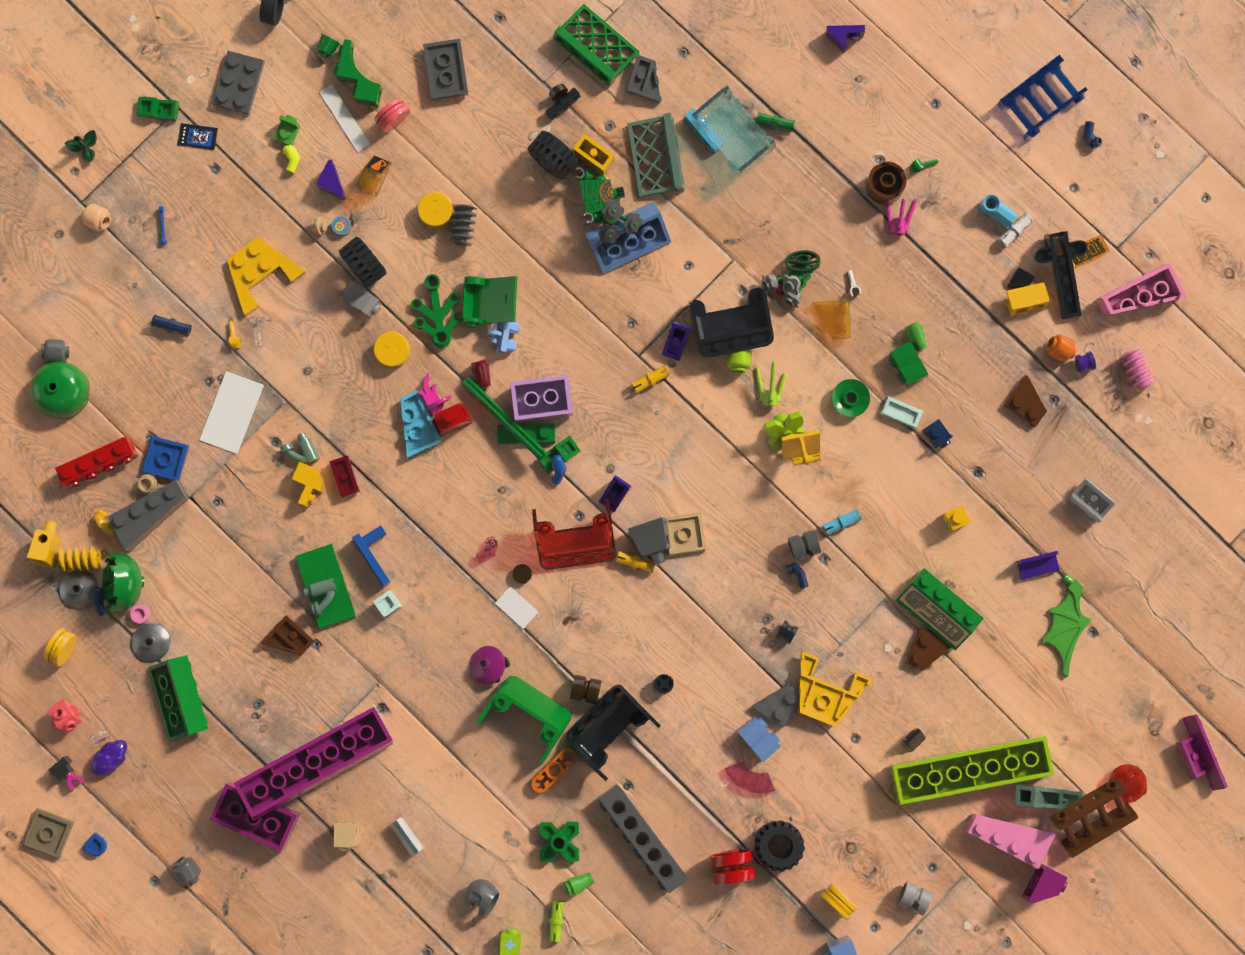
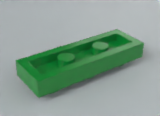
[497,423,555,445]

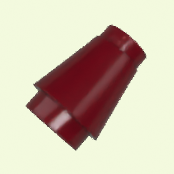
[471,359,491,388]

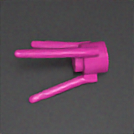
[886,198,917,235]

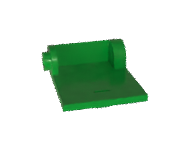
[462,276,518,328]

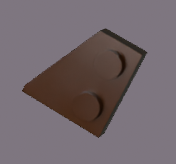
[1004,375,1047,428]
[261,615,315,655]
[905,628,951,671]

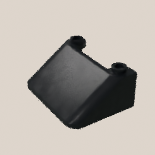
[688,287,774,358]

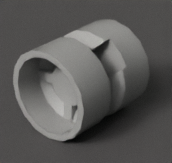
[897,881,933,916]

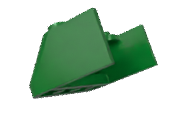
[477,676,571,764]

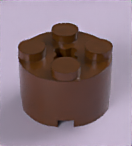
[866,161,907,205]

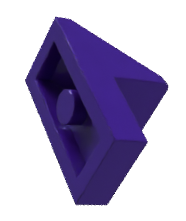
[825,25,865,53]
[662,321,691,361]

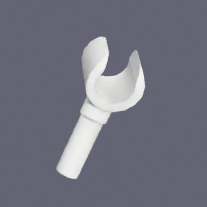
[847,270,861,297]

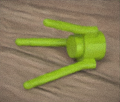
[755,361,786,406]

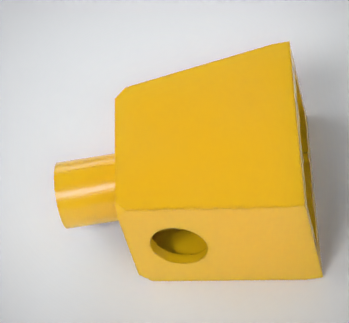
[27,521,61,569]

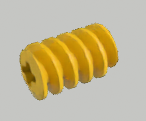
[58,546,101,572]

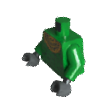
[572,167,625,227]

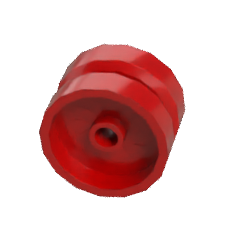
[709,849,756,885]

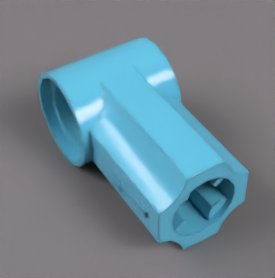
[979,195,1017,229]

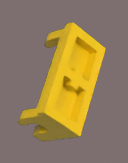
[1006,282,1050,317]

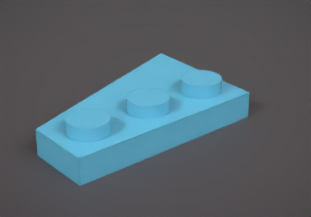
[400,390,442,458]

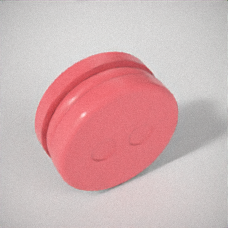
[374,98,410,132]

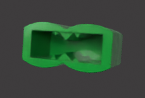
[888,341,929,387]

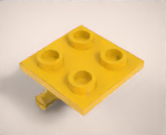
[781,430,821,466]

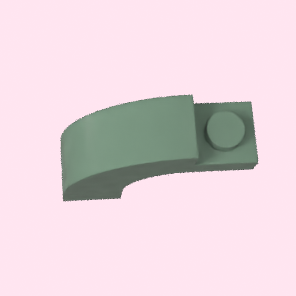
[1015,785,1085,809]

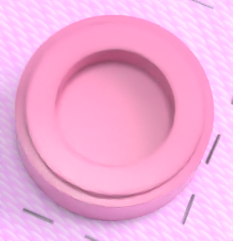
[129,605,150,624]

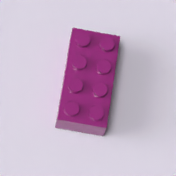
[210,782,301,851]

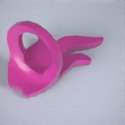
[416,373,452,415]

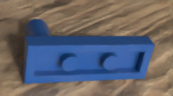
[352,525,390,588]

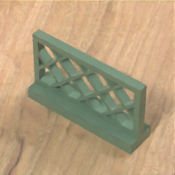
[627,113,685,197]

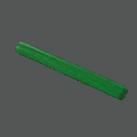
[462,377,546,460]

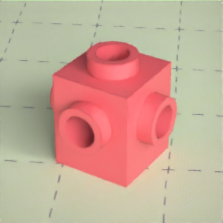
[47,699,82,733]

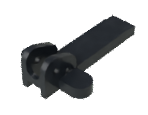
[1033,231,1088,319]

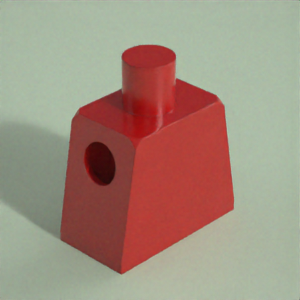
[432,403,473,437]

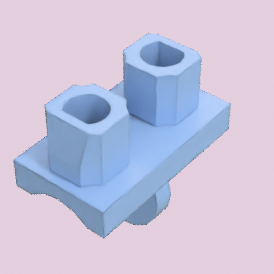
[487,322,520,353]

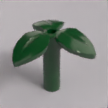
[65,130,97,162]

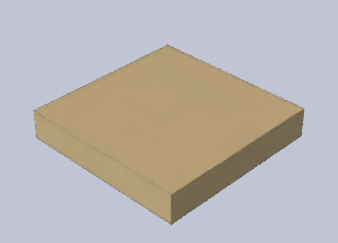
[664,512,707,556]

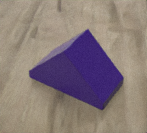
[316,159,346,200]
[599,475,631,512]

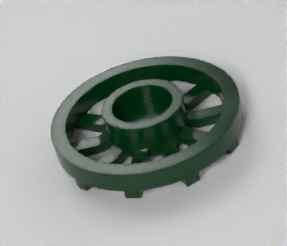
[785,250,821,275]

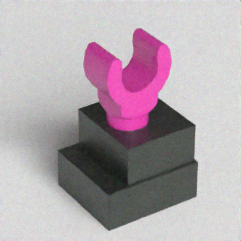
[48,755,83,790]

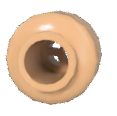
[82,204,111,231]

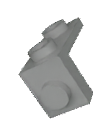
[341,282,382,319]

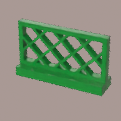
[553,4,640,87]

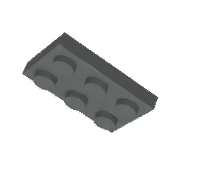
[423,39,469,101]
[212,51,265,115]

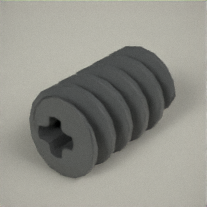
[449,204,478,246]

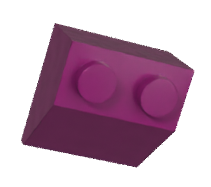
[1021,864,1068,903]

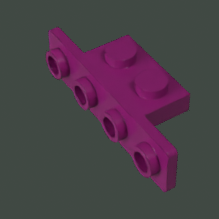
[1176,714,1228,791]

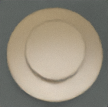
[311,216,327,235]
[138,474,157,494]

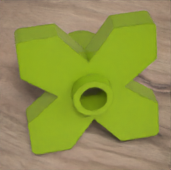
[764,411,805,453]

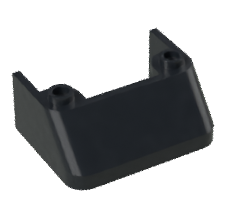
[566,685,661,781]

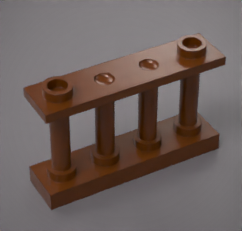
[1049,777,1138,858]

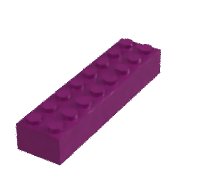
[233,707,393,821]

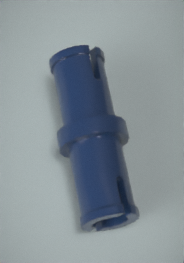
[151,315,192,337]

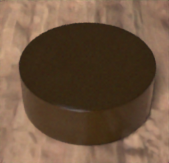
[549,83,568,101]
[513,564,532,584]

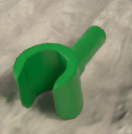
[910,158,938,172]

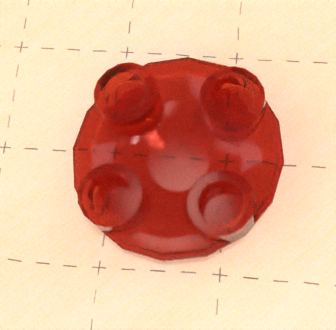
[1109,764,1147,803]

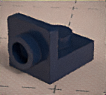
[923,419,954,449]

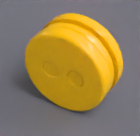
[417,192,454,229]
[374,332,410,368]
[44,628,77,667]
[821,884,858,920]

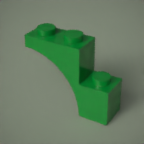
[334,39,383,107]

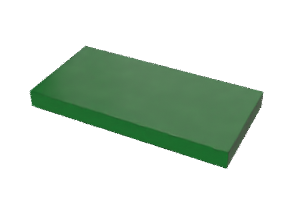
[295,543,356,629]

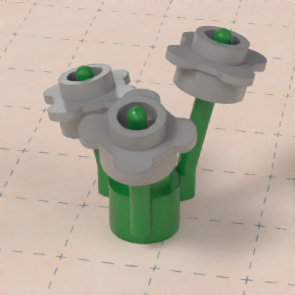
[762,268,811,308]

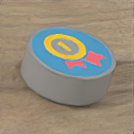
[332,216,351,236]

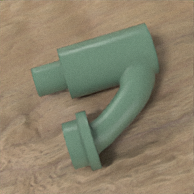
[280,432,320,464]
[303,578,336,616]

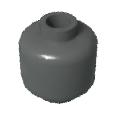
[41,339,69,363]
[171,856,201,886]

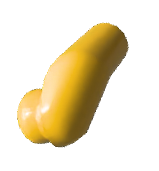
[94,509,115,536]

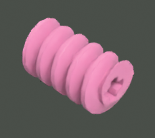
[1120,347,1157,389]

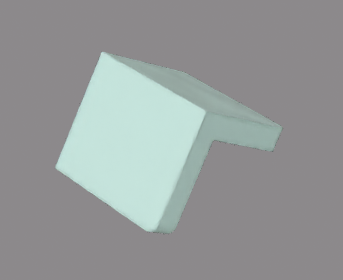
[373,590,402,617]

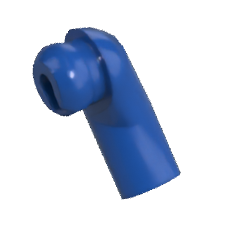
[551,455,566,484]

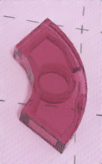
[725,761,775,793]

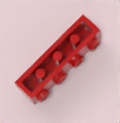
[55,436,138,488]

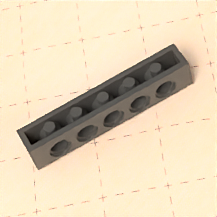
[598,783,688,893]

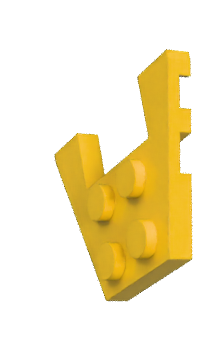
[227,237,306,316]
[798,652,872,727]

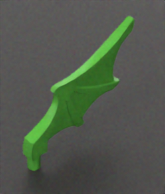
[1042,574,1091,677]

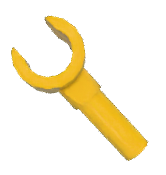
[228,322,241,348]

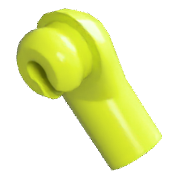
[283,145,300,174]

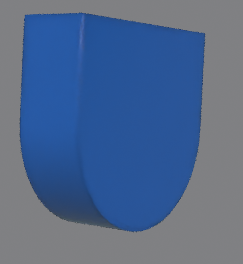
[83,832,107,856]

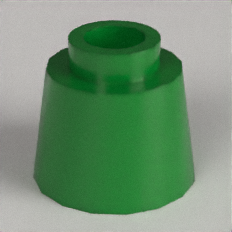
[317,33,340,58]

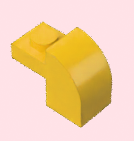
[292,462,324,507]

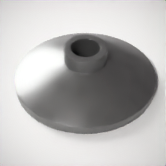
[59,570,98,609]
[131,623,170,662]

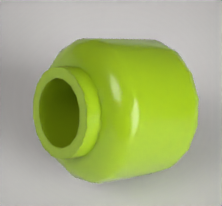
[726,350,752,373]

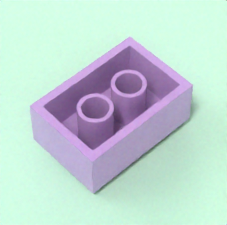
[510,375,573,423]

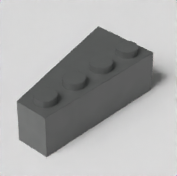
[108,480,190,552]

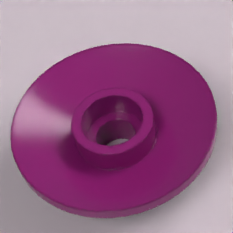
[470,646,505,684]

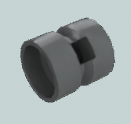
[787,530,821,561]

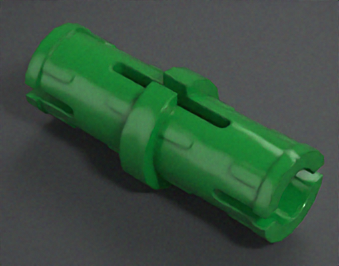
[755,112,795,132]

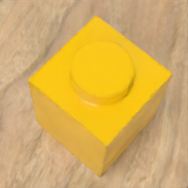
[942,505,971,532]

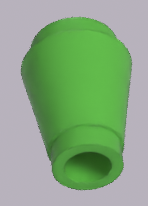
[905,321,928,351]
[564,873,594,897]

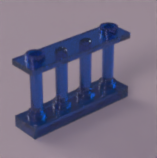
[997,54,1088,140]

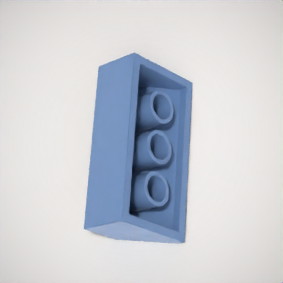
[585,202,671,274]

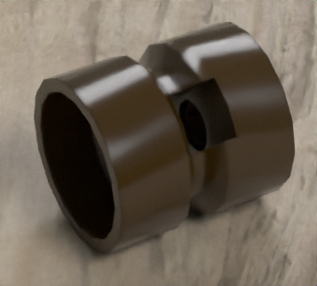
[570,674,602,705]

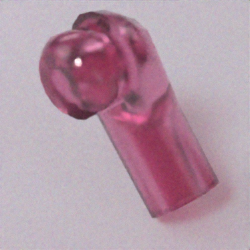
[476,536,498,563]

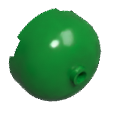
[30,361,90,419]
[102,554,144,612]

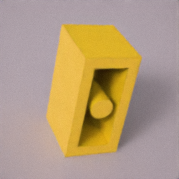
[573,134,615,176]

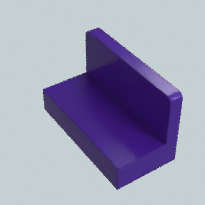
[1016,551,1060,579]

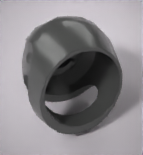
[465,879,500,919]

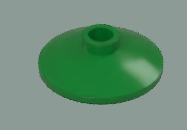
[832,379,870,417]

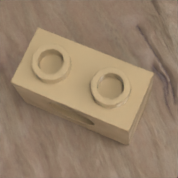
[334,820,359,851]

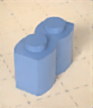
[737,716,781,762]

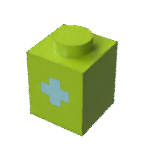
[500,928,522,955]

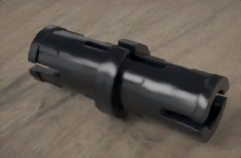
[545,87,581,120]

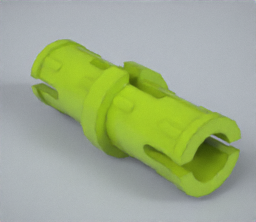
[548,901,564,942]

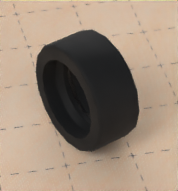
[259,0,284,26]

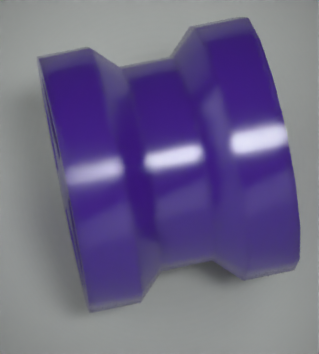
[1075,351,1096,374]

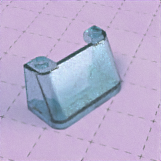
[691,85,776,174]

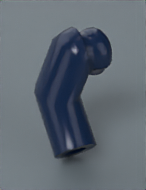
[1083,121,1102,148]
[786,562,809,589]
[91,587,107,616]

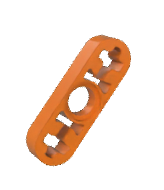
[532,748,577,793]

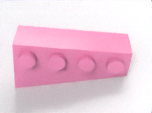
[1096,263,1187,316]
[964,813,1056,869]

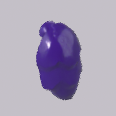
[91,740,127,776]

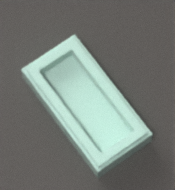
[880,396,923,429]

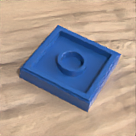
[141,436,189,481]

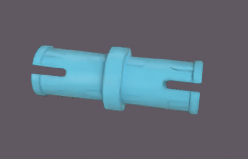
[822,509,862,536]

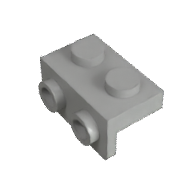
[1069,477,1116,523]

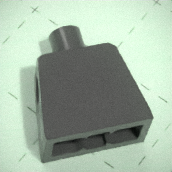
[628,517,671,565]

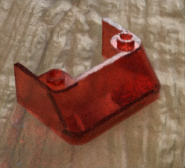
[532,499,616,570]

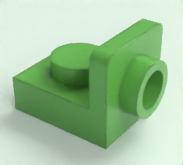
[273,115,301,146]

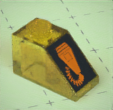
[356,155,392,197]

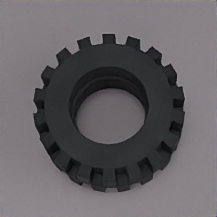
[527,130,578,180]
[339,236,387,288]
[754,820,805,872]

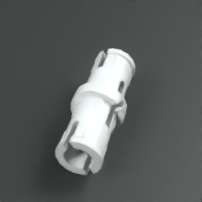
[998,213,1034,248]

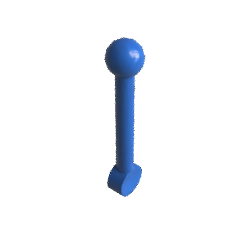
[159,206,167,245]

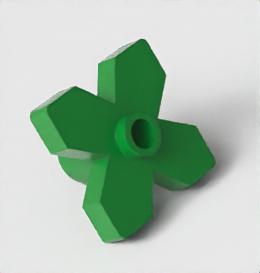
[540,821,579,862]

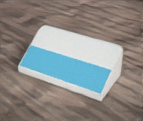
[390,817,424,856]

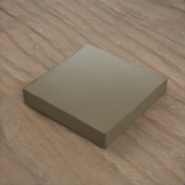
[22,808,74,859]

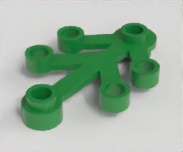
[411,274,462,348]

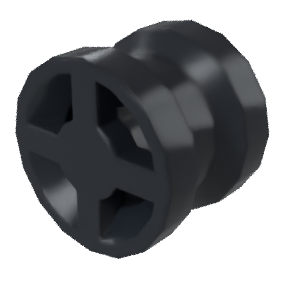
[776,620,798,644]
[654,674,674,694]

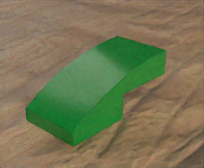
[136,97,179,121]
[537,436,581,475]

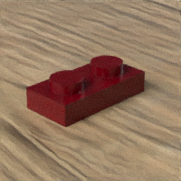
[329,455,360,498]

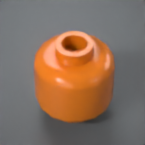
[1046,334,1077,362]

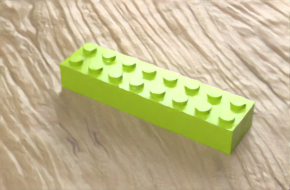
[890,735,1054,805]

